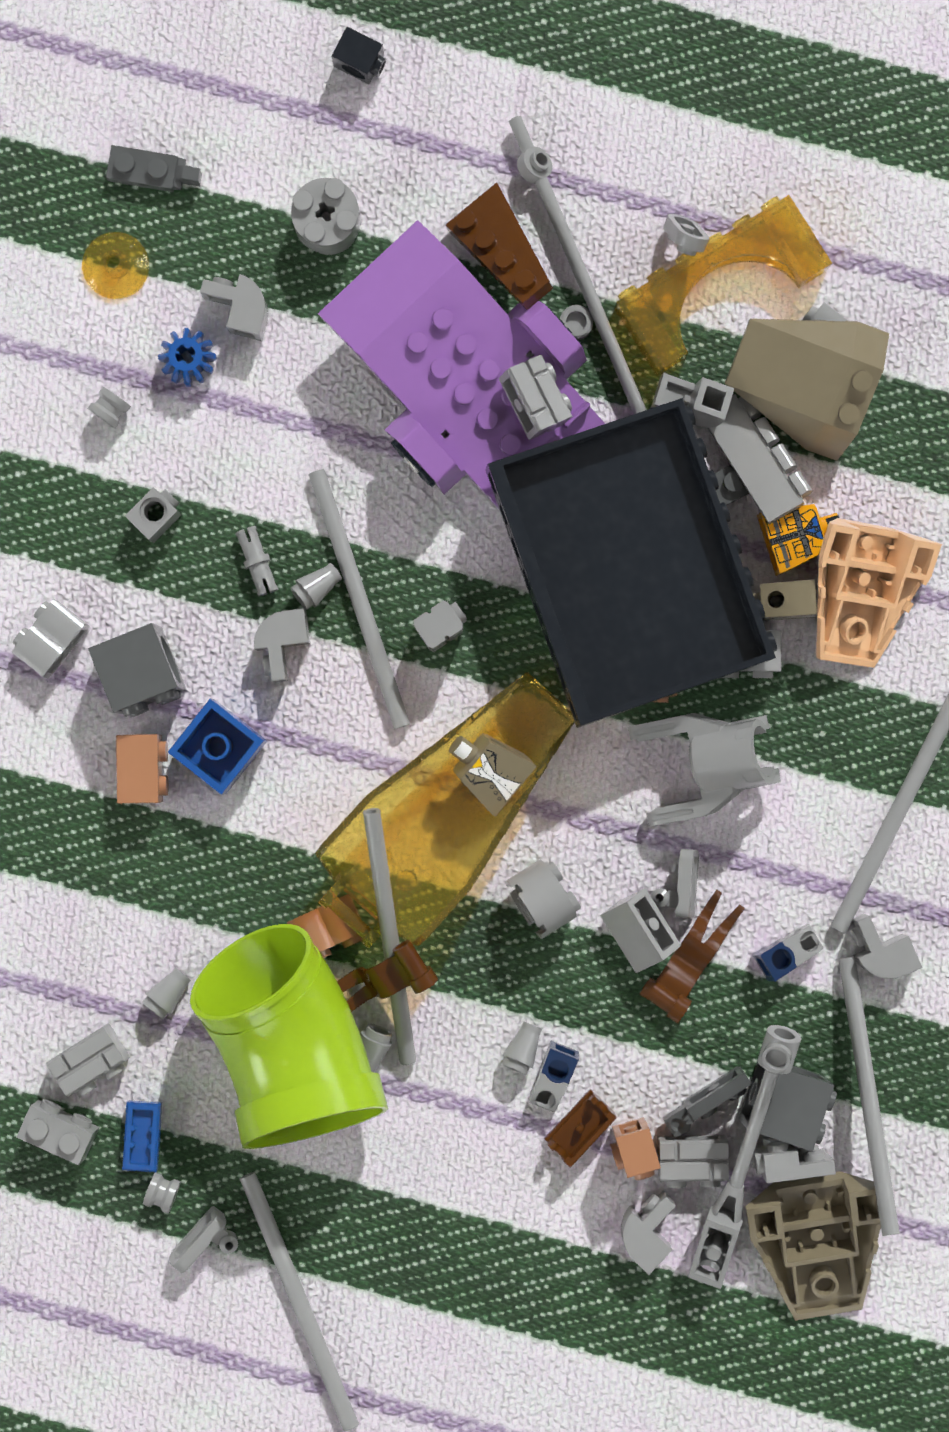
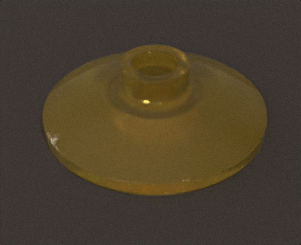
[82,232,150,299]

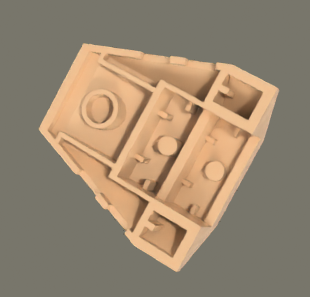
[816,518,942,668]

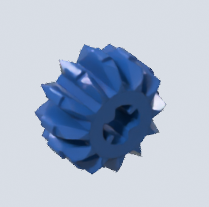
[158,328,217,387]

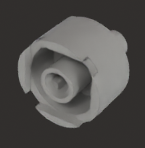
[291,178,361,255]
[505,859,581,939]

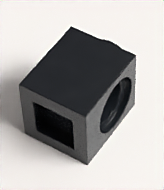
[331,26,387,84]

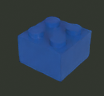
[168,698,268,795]

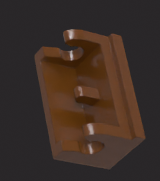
[544,1089,617,1168]

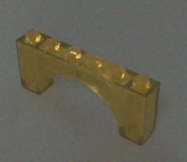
[614,195,832,376]

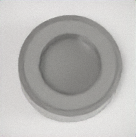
[560,305,593,340]

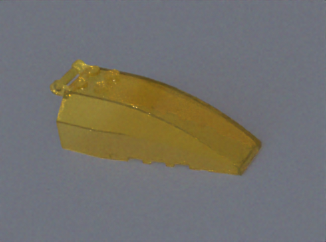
[315,672,575,949]

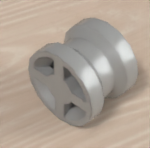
[87,387,131,428]
[143,1172,181,1214]

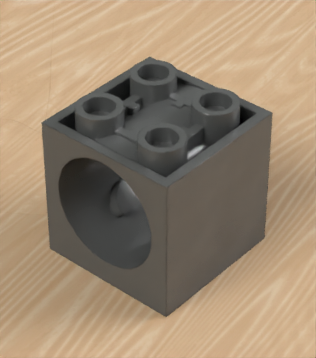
[88,623,186,718]
[738,1061,837,1152]

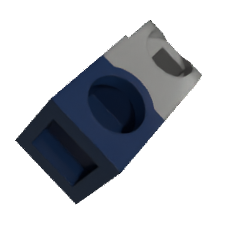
[752,924,823,982]
[529,1040,579,1113]

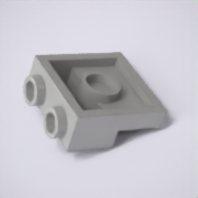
[751,1137,836,1183]

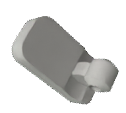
[651,849,699,918]
[169,1206,238,1273]

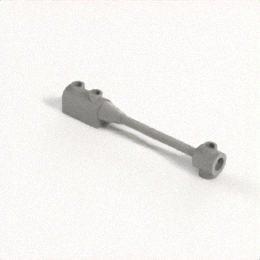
[688,1025,801,1289]

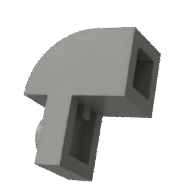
[200,274,268,341]
[651,373,734,428]
[254,608,311,682]
[851,914,923,979]
[621,1191,676,1275]

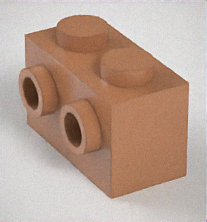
[116,734,169,803]
[610,1117,661,1180]

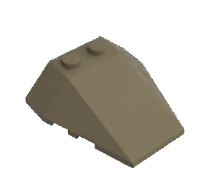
[725,319,889,461]
[745,1171,881,1321]

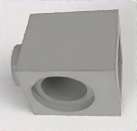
[125,487,182,543]

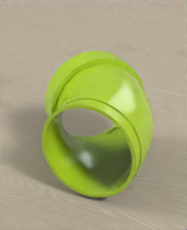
[190,924,388,1149]

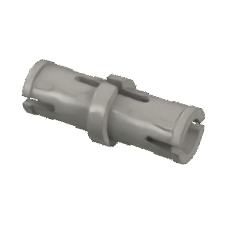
[235,526,279,597]

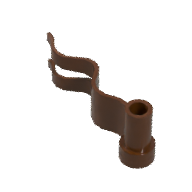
[639,889,745,1023]
[337,940,438,1012]

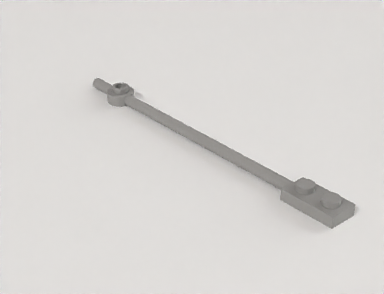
[509,116,646,414]

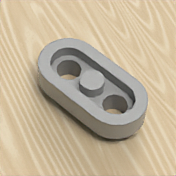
[663,214,709,256]

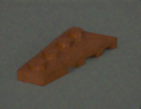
[446,182,553,310]

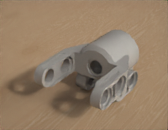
[628,713,781,826]

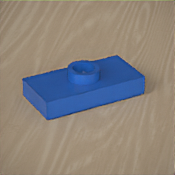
[122,1100,162,1172]

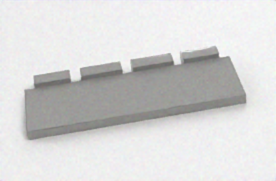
[708,395,813,524]

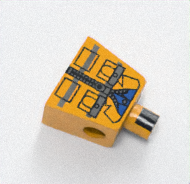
[757,504,840,576]

